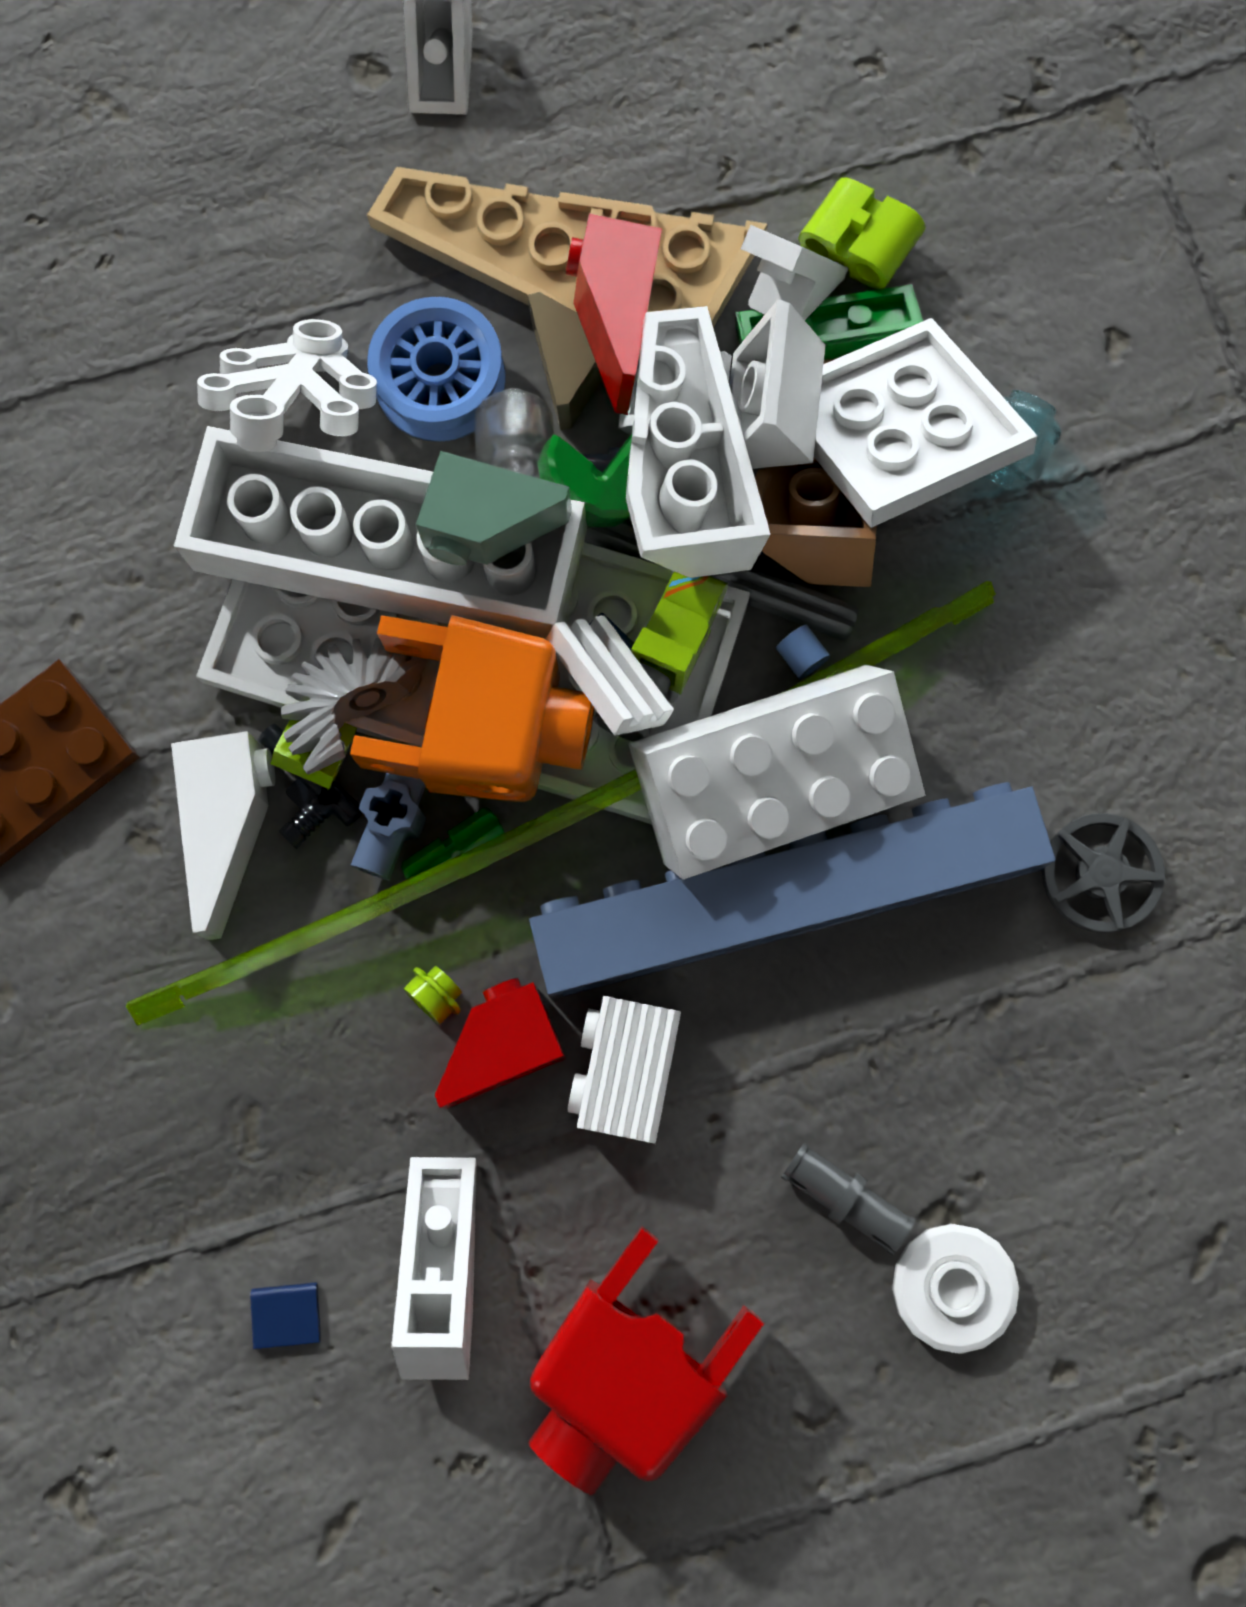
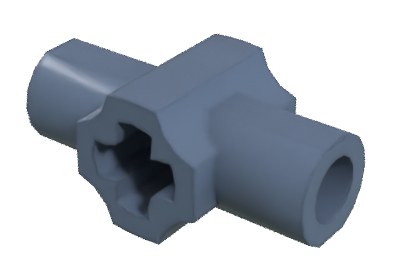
[351,773,426,880]

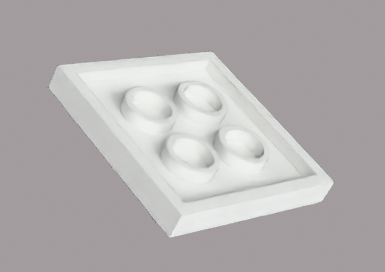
[814,318,1037,528]

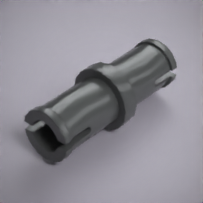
[781,1142,916,1256]

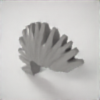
[281,638,429,775]

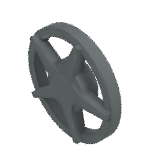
[1042,813,1165,933]

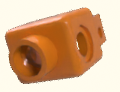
[350,615,595,802]

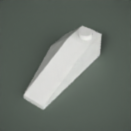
[626,306,771,578]

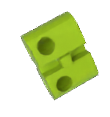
[798,178,926,289]

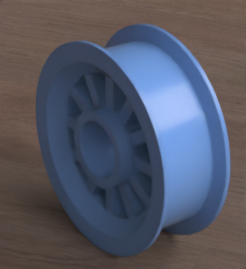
[367,297,505,441]

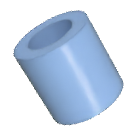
[776,625,830,679]

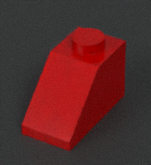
[435,978,566,1109]

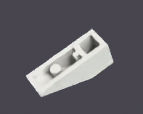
[171,731,275,940]
[392,1157,477,1380]

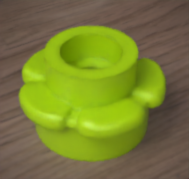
[403,966,463,1025]

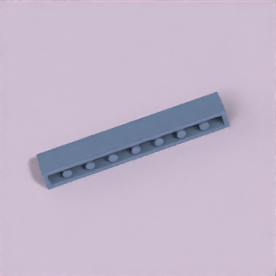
[529,782,1056,1000]

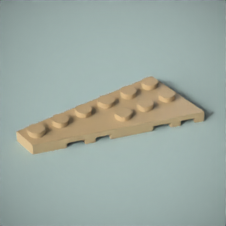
[367,167,767,361]

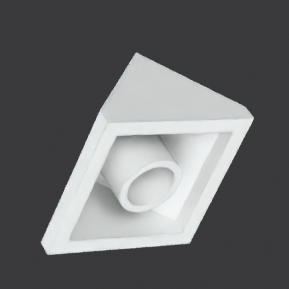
[729,300,825,469]

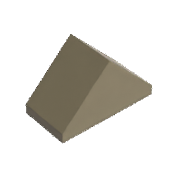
[528,292,602,431]

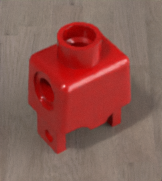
[528,1226,764,1495]

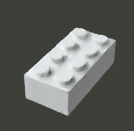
[628,665,926,880]

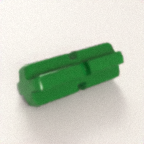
[401,808,505,893]

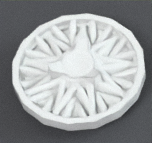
[892,1224,1019,1354]

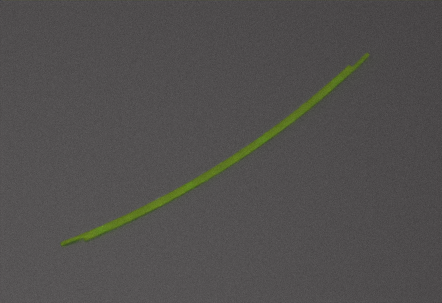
[126,581,996,1026]

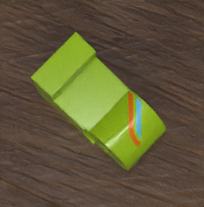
[631,571,728,695]

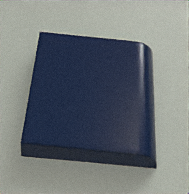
[250,1282,321,1349]

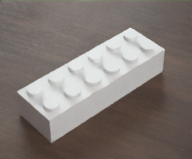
[174,426,587,639]

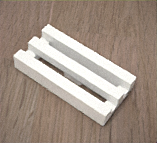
[546,615,674,736]

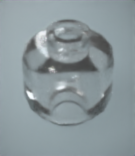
[474,388,554,477]

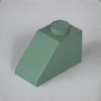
[415,451,572,566]

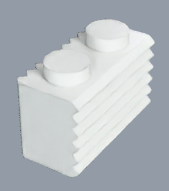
[567,996,681,1144]

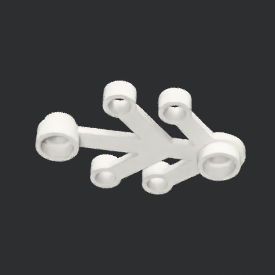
[197,319,377,452]

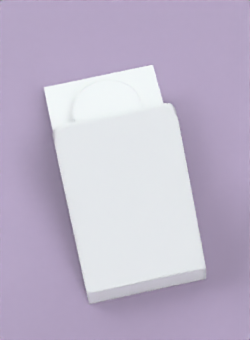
[741,225,849,320]

